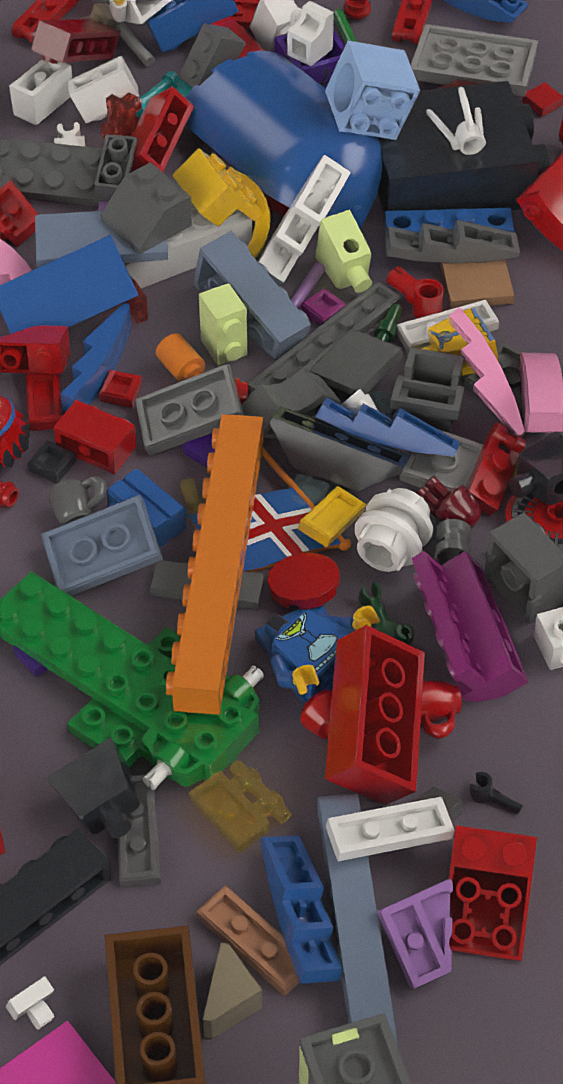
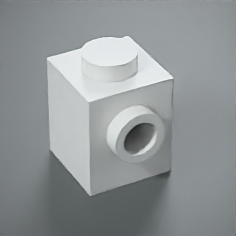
[533,607,563,670]

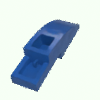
[444,0,529,23]

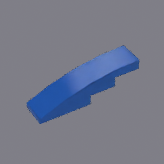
[61,302,132,415]
[316,397,460,456]
[260,835,343,984]

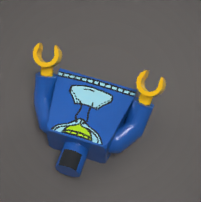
[264,606,380,700]

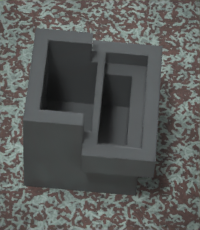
[390,347,465,432]

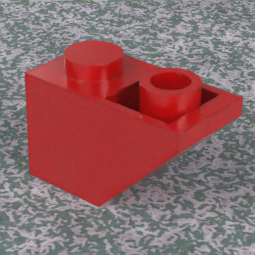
[0,326,71,374]

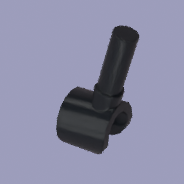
[469,771,523,814]

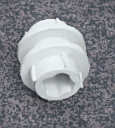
[354,488,433,572]

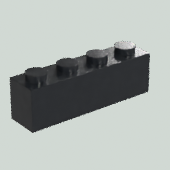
[0,829,111,965]

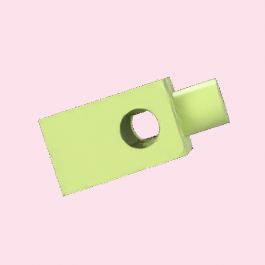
[315,210,372,293]

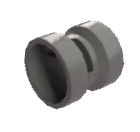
[434,519,472,565]

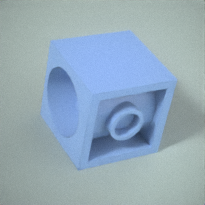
[325,41,420,140]

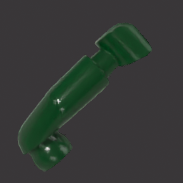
[358,581,414,645]

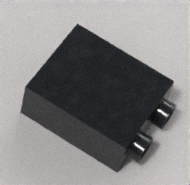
[377,81,550,225]

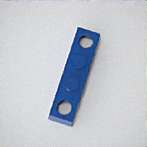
[384,208,514,233]

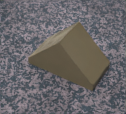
[203,943,262,1039]

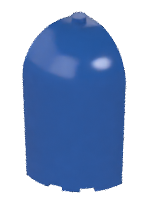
[185,51,382,230]

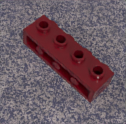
[31,19,121,64]

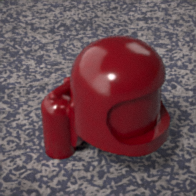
[415,475,481,529]

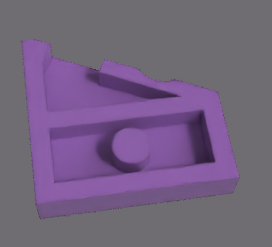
[377,879,453,989]

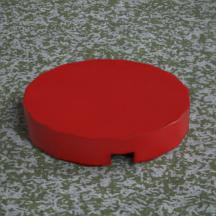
[267,553,341,610]

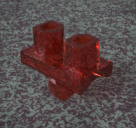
[100,92,142,140]

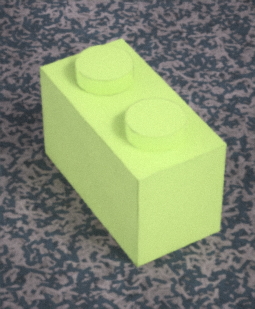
[199,283,247,366]

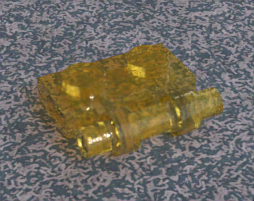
[189,760,291,853]

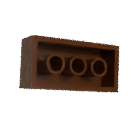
[105,925,206,1084]

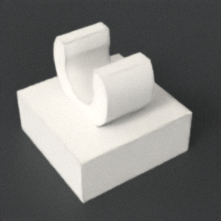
[5,976,54,1030]

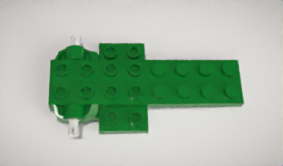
[0,571,264,790]

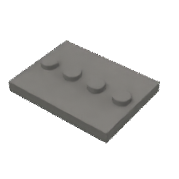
[411,24,539,97]

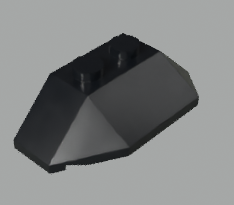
[270,406,410,491]

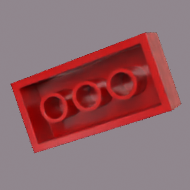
[325,625,425,805]

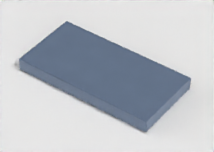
[35,211,168,268]

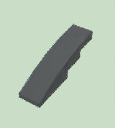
[384,220,520,263]

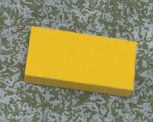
[298,486,366,548]

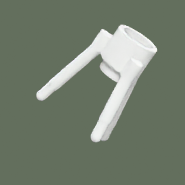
[426,87,486,155]

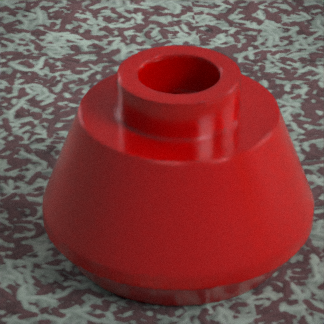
[300,689,333,739]

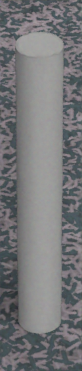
[104,3,155,67]

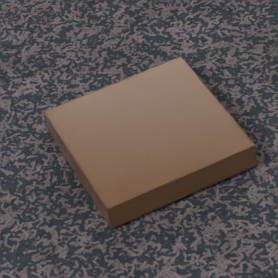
[440,259,515,309]

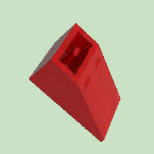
[449,825,537,961]

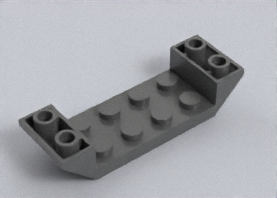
[0,134,137,207]

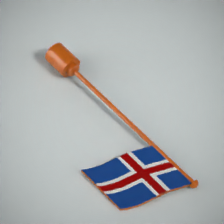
[155,333,351,572]

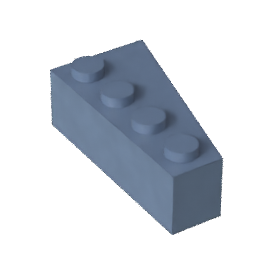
[193,231,311,360]

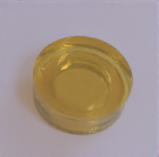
[179,477,201,514]

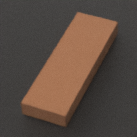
[196,885,300,997]

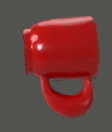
[421,680,462,739]

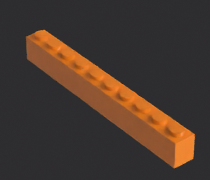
[166,414,264,715]

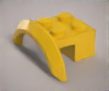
[172,148,270,258]

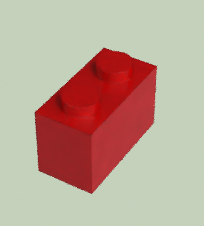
[54,400,137,474]

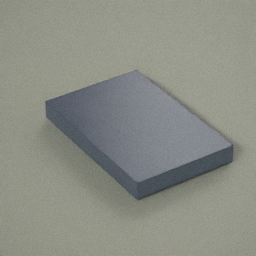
[41,495,163,596]

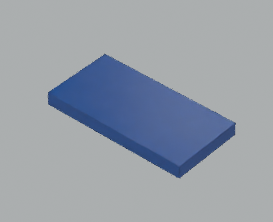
[0,234,139,334]

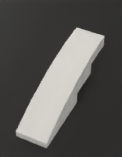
[257,155,351,286]

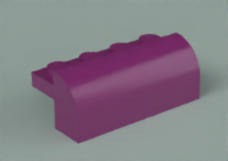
[411,551,528,702]

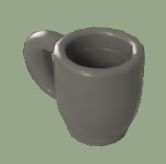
[49,476,107,525]

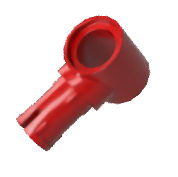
[386,266,444,319]

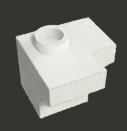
[287,1,334,67]

